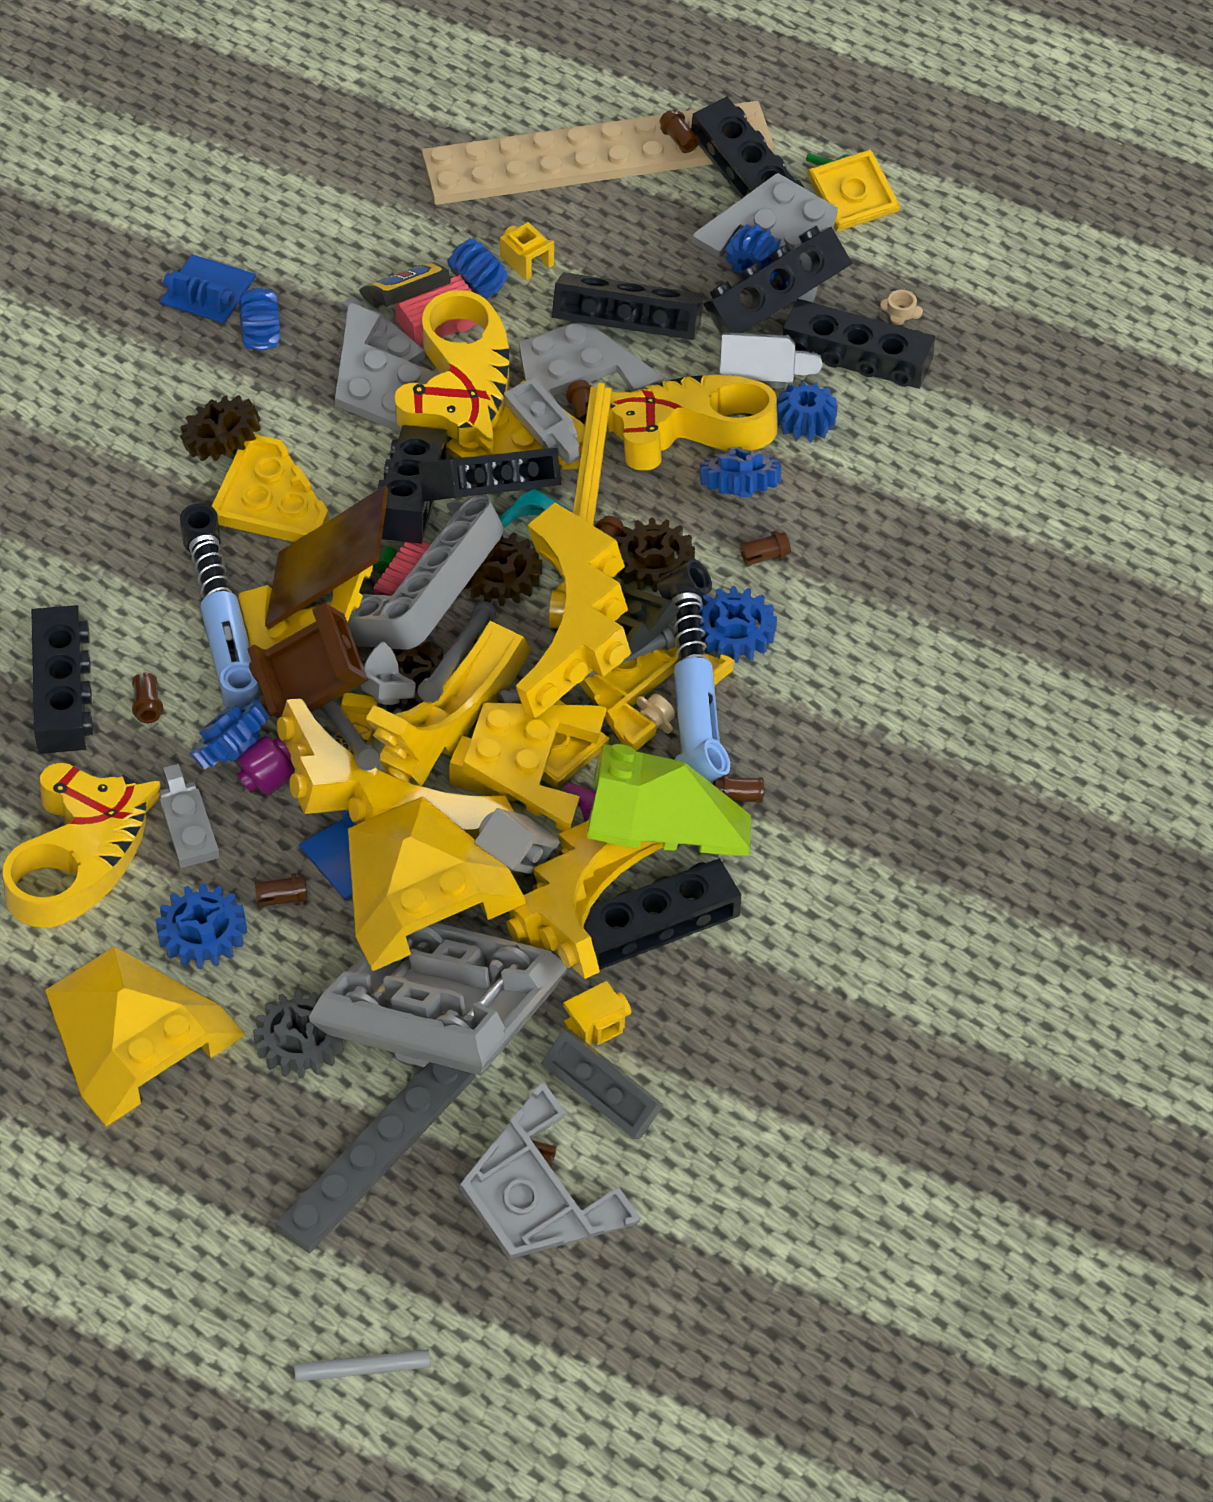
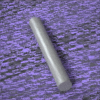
[294,1349,430,1382]

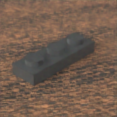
[541,1029,664,1139]

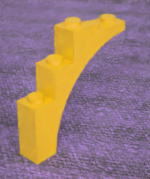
[516,503,631,719]
[366,621,531,787]
[277,699,514,840]
[507,820,663,979]

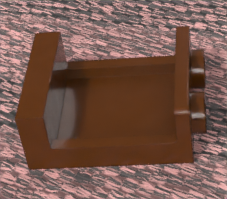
[247,602,368,719]

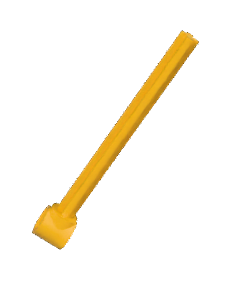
[549,383,612,628]

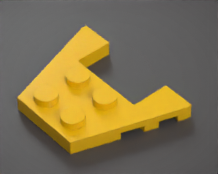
[238,565,373,650]
[579,644,734,751]
[462,703,607,831]

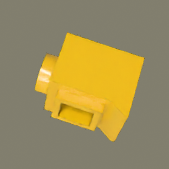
[500,222,554,281]
[563,981,631,1046]

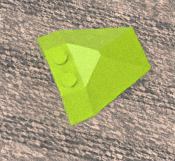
[587,744,751,857]

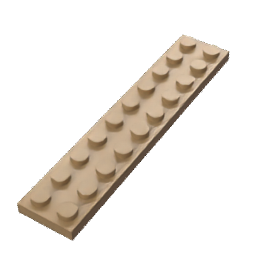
[422,101,775,205]

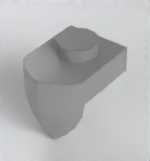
[361,642,416,705]

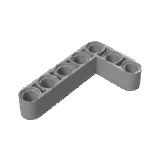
[326,495,504,649]

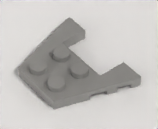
[692,173,838,303]
[335,302,441,432]
[519,322,664,402]
[459,1082,641,1260]

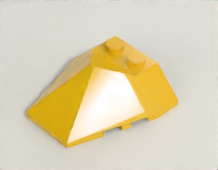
[348,796,526,972]
[45,946,245,1127]

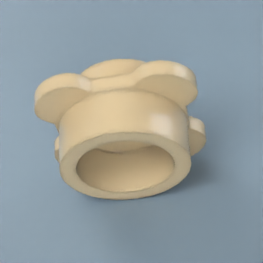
[880,290,923,325]
[636,694,675,734]

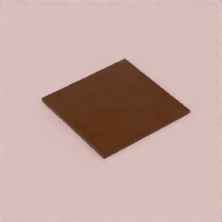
[265,486,389,630]

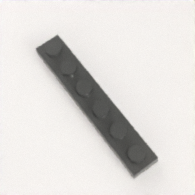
[275,1062,476,1254]

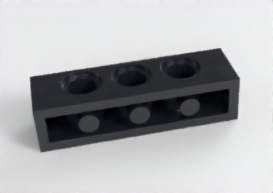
[691,96,804,199]
[703,225,853,335]
[551,272,704,340]
[783,299,935,389]
[377,425,447,544]
[418,448,562,502]
[31,605,93,754]
[584,858,742,970]

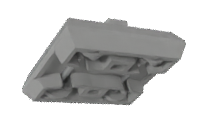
[309,923,567,1076]

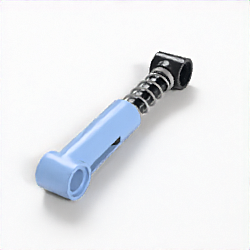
[180,503,261,709]
[658,559,730,783]

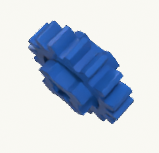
[700,447,781,497]
[699,586,777,663]
[190,699,270,769]
[156,884,247,969]

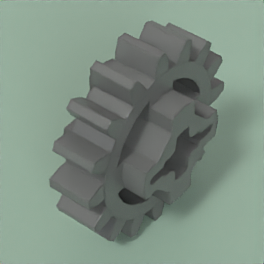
[253,990,344,1079]

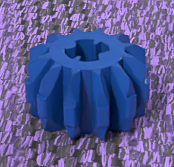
[725,224,782,282]
[447,238,508,299]
[239,288,280,350]
[777,380,838,443]

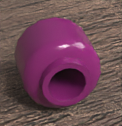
[236,736,295,795]

